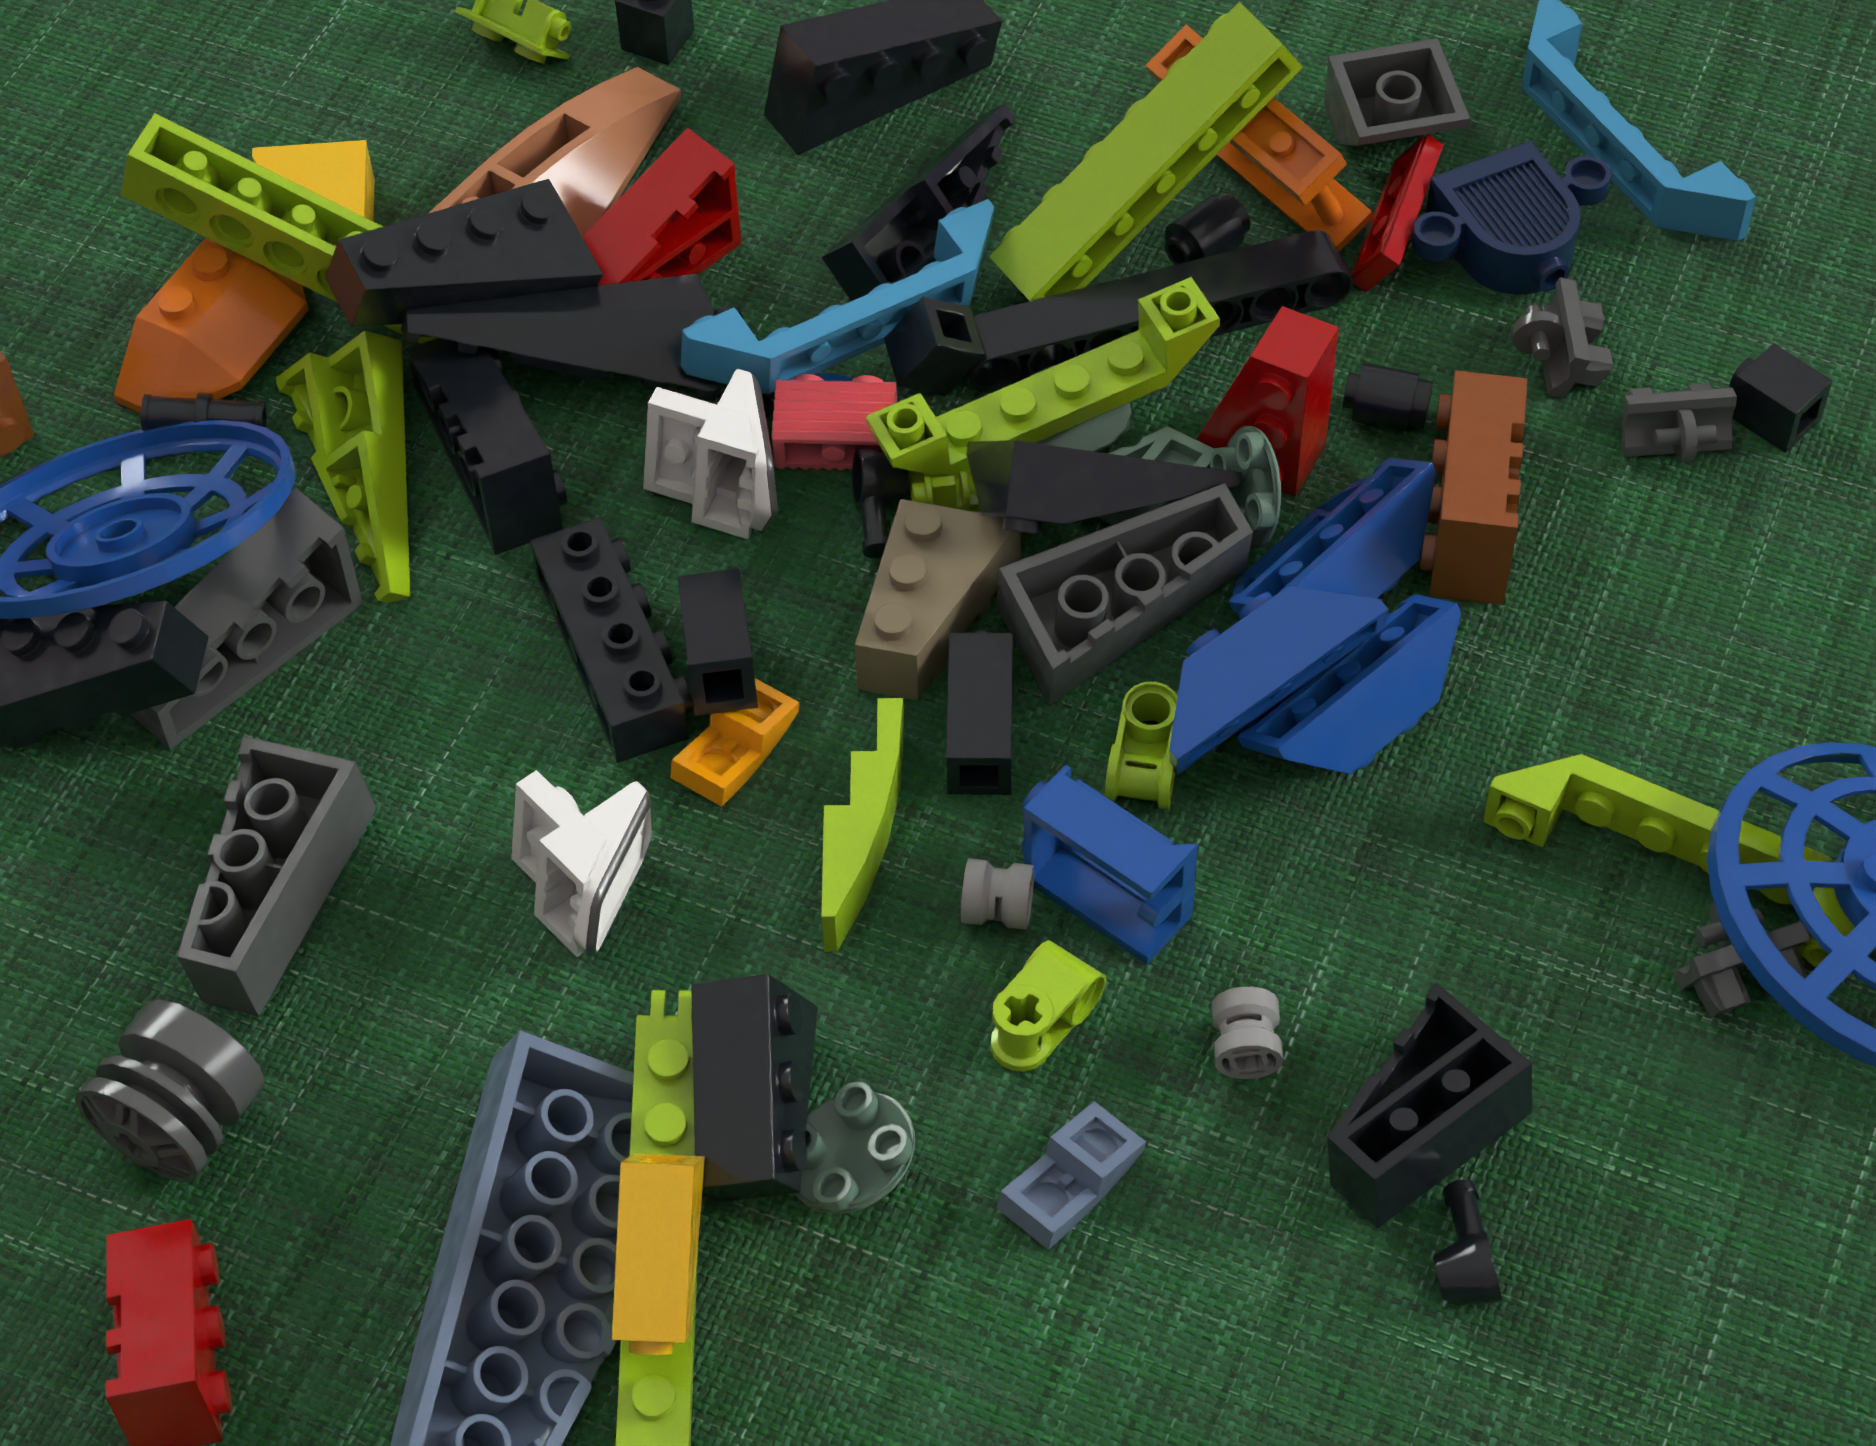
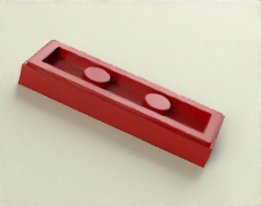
[1351,134,1444,292]

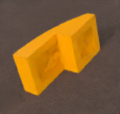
[670,678,800,807]

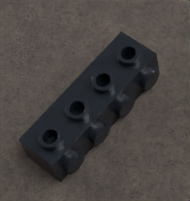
[530,517,694,763]

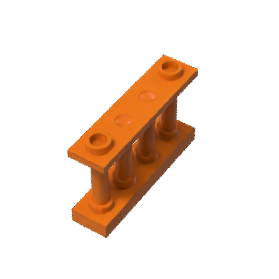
[1145,25,1375,252]

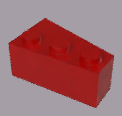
[582,128,742,286]
[1196,306,1339,497]
[106,1219,232,1446]

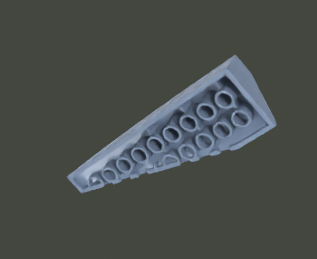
[390,1030,634,1446]

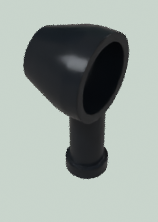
[852,448,909,559]
[1433,1180,1502,1305]

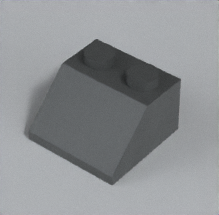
[1324,38,1470,145]

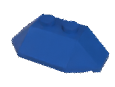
[1229,458,1437,613]
[1169,586,1388,776]
[1238,594,1461,774]

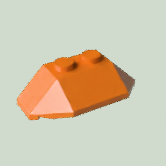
[114,239,309,413]

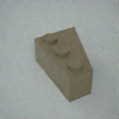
[855,499,1021,701]

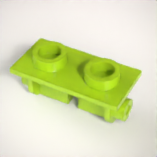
[455,0,572,63]

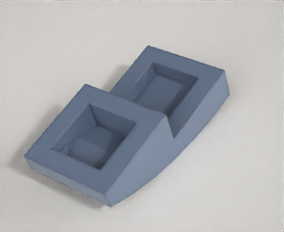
[996,1101,1146,1250]

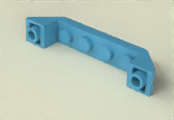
[1522,0,1756,241]
[681,199,994,394]

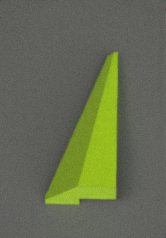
[276,330,410,603]

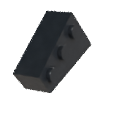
[691,974,818,1202]
[1327,983,1532,1229]

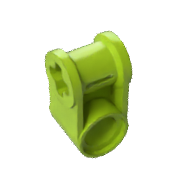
[1104,682,1178,810]
[991,940,1107,1072]

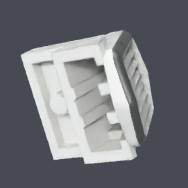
[643,369,778,539]
[511,770,652,957]

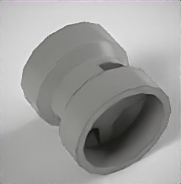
[961,858,1034,931]
[1211,987,1283,1079]

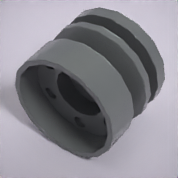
[75,999,265,1182]

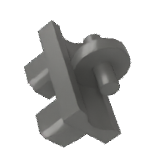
[1511,277,1613,399]
[1621,383,1737,463]
[1673,902,1810,1018]

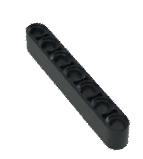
[967,230,1353,393]

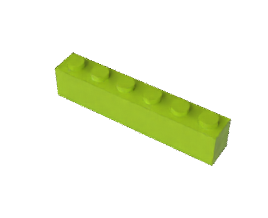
[989,2,1303,301]

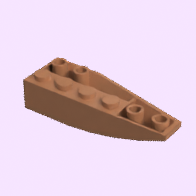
[429,67,681,237]

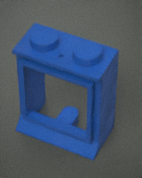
[1022,765,1198,964]

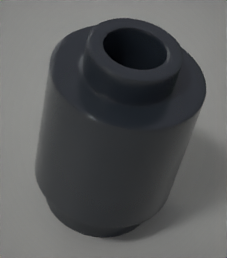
[1164,194,1250,265]
[1342,363,1433,432]

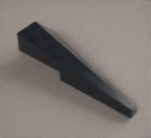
[821,102,1015,301]
[401,274,718,401]

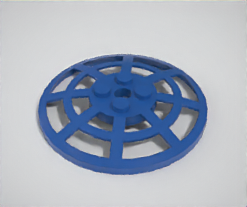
[0,420,296,619]
[1707,742,1876,1067]

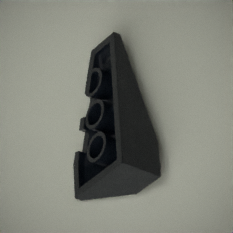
[966,440,1242,534]

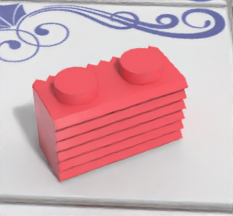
[772,374,897,471]

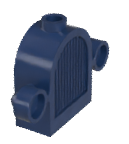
[1412,141,1611,294]

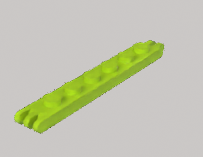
[616,990,698,1446]

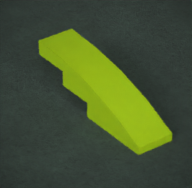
[821,698,905,952]

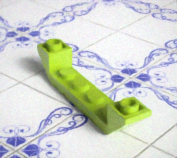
[865,277,1220,478]
[1483,754,1855,978]

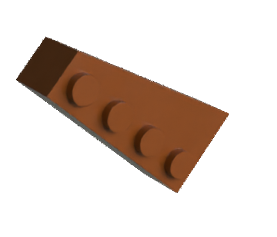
[1420,370,1528,605]

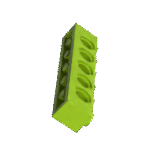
[121,113,436,344]

